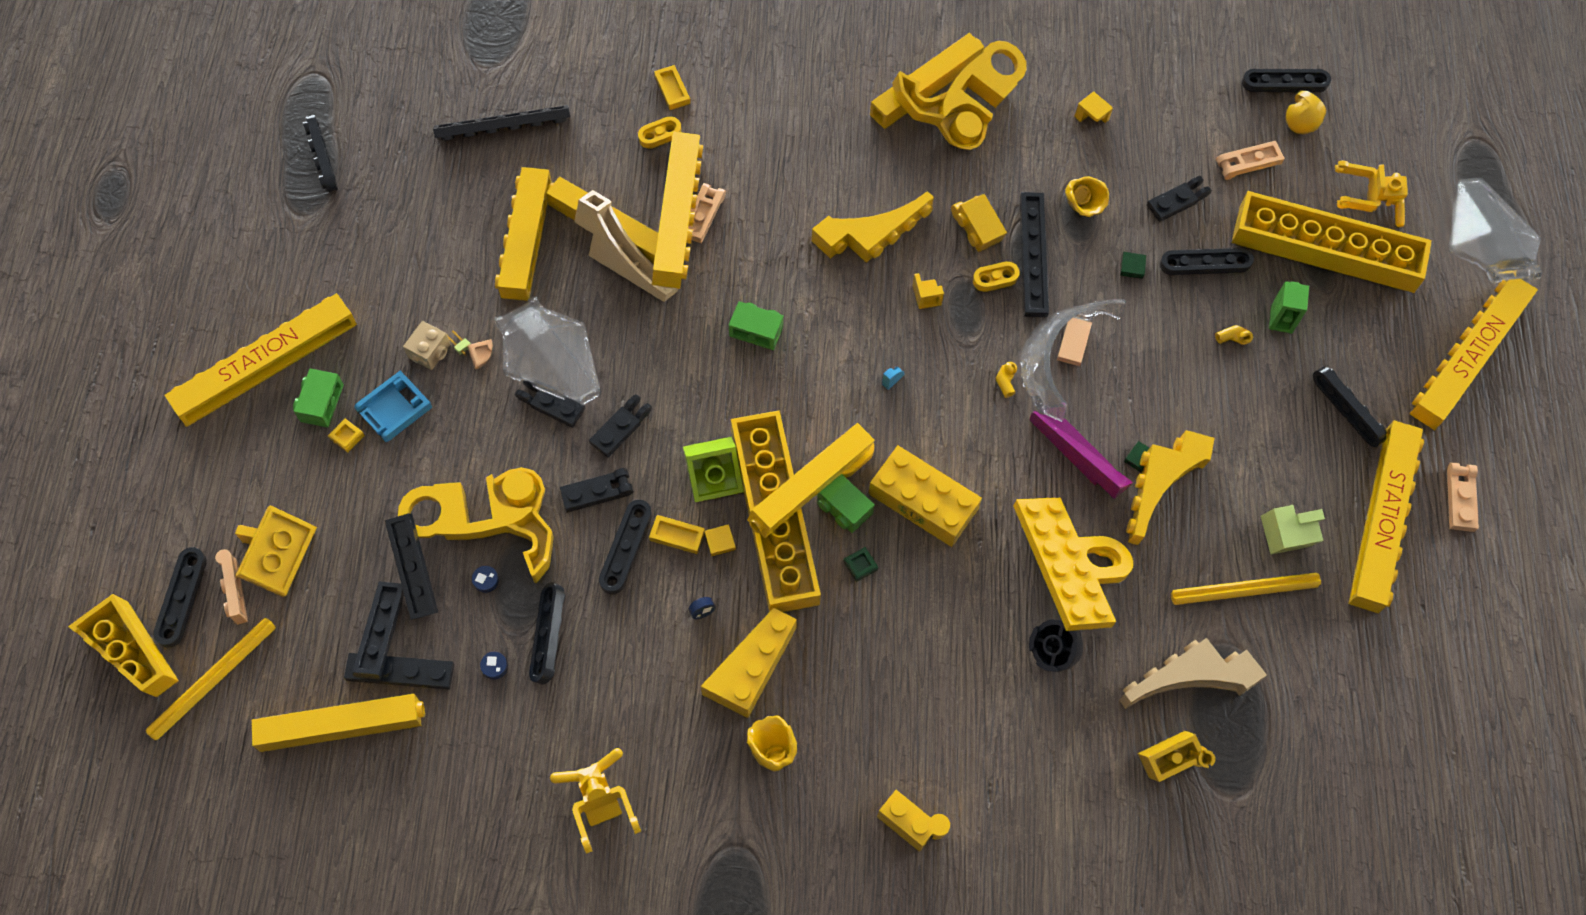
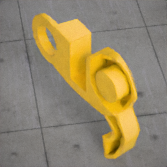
[892,41,1027,150]
[398,467,554,583]

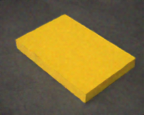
[235,505,317,597]

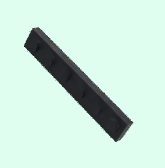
[433,105,570,140]
[1020,192,1049,318]

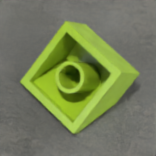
[683,437,744,502]

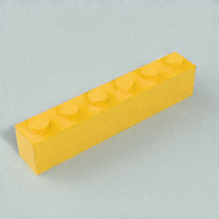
[495,167,552,301]

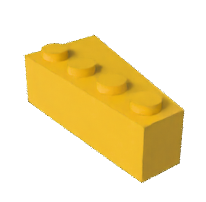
[68,594,179,697]
[701,608,797,718]

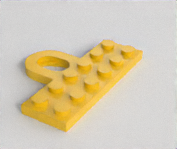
[1013,498,1133,631]

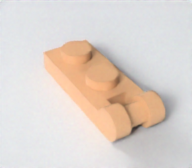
[1216,141,1285,180]
[688,183,726,244]
[1447,463,1479,532]
[215,549,248,625]

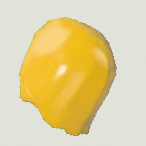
[1065,176,1109,217]
[747,716,797,771]

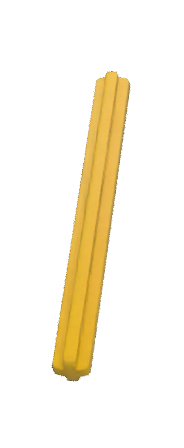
[1171,573,1321,605]
[146,618,276,740]

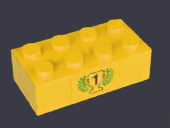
[868,445,982,547]

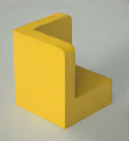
[1074,91,1113,123]
[912,273,944,309]

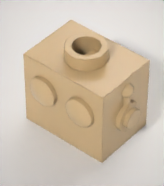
[403,321,451,370]

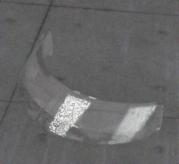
[1020,299,1126,422]

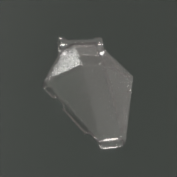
[1449,178,1542,284]
[493,296,601,405]

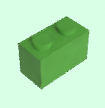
[1269,281,1309,333]
[729,301,784,351]
[293,368,344,428]
[817,474,875,533]

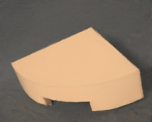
[468,339,493,370]

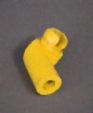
[1215,325,1253,345]
[996,362,1017,398]

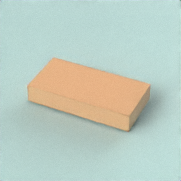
[1057,316,1092,367]

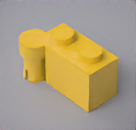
[951,194,1007,252]
[1138,731,1215,782]
[877,790,950,852]

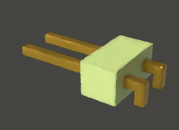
[447,330,470,356]

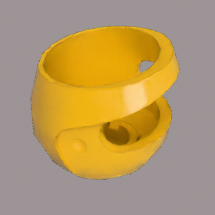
[1285,91,1326,135]

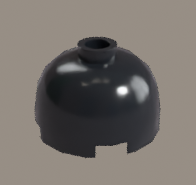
[1029,619,1083,672]

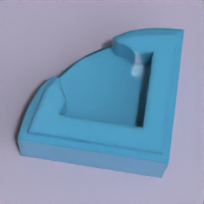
[882,367,905,390]

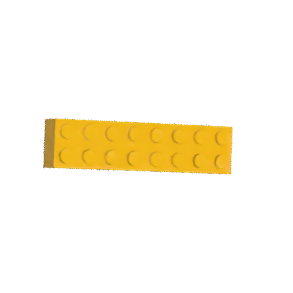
[1231,191,1432,293]
[731,410,821,612]

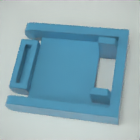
[354,371,433,442]

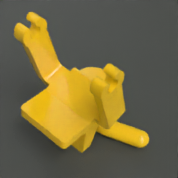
[1335,160,1408,228]
[550,748,641,854]

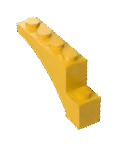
[811,191,934,263]
[1126,430,1215,545]

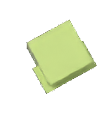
[1261,505,1325,555]

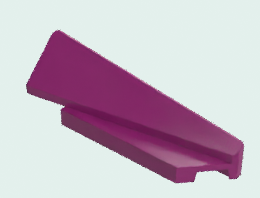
[1029,411,1133,499]

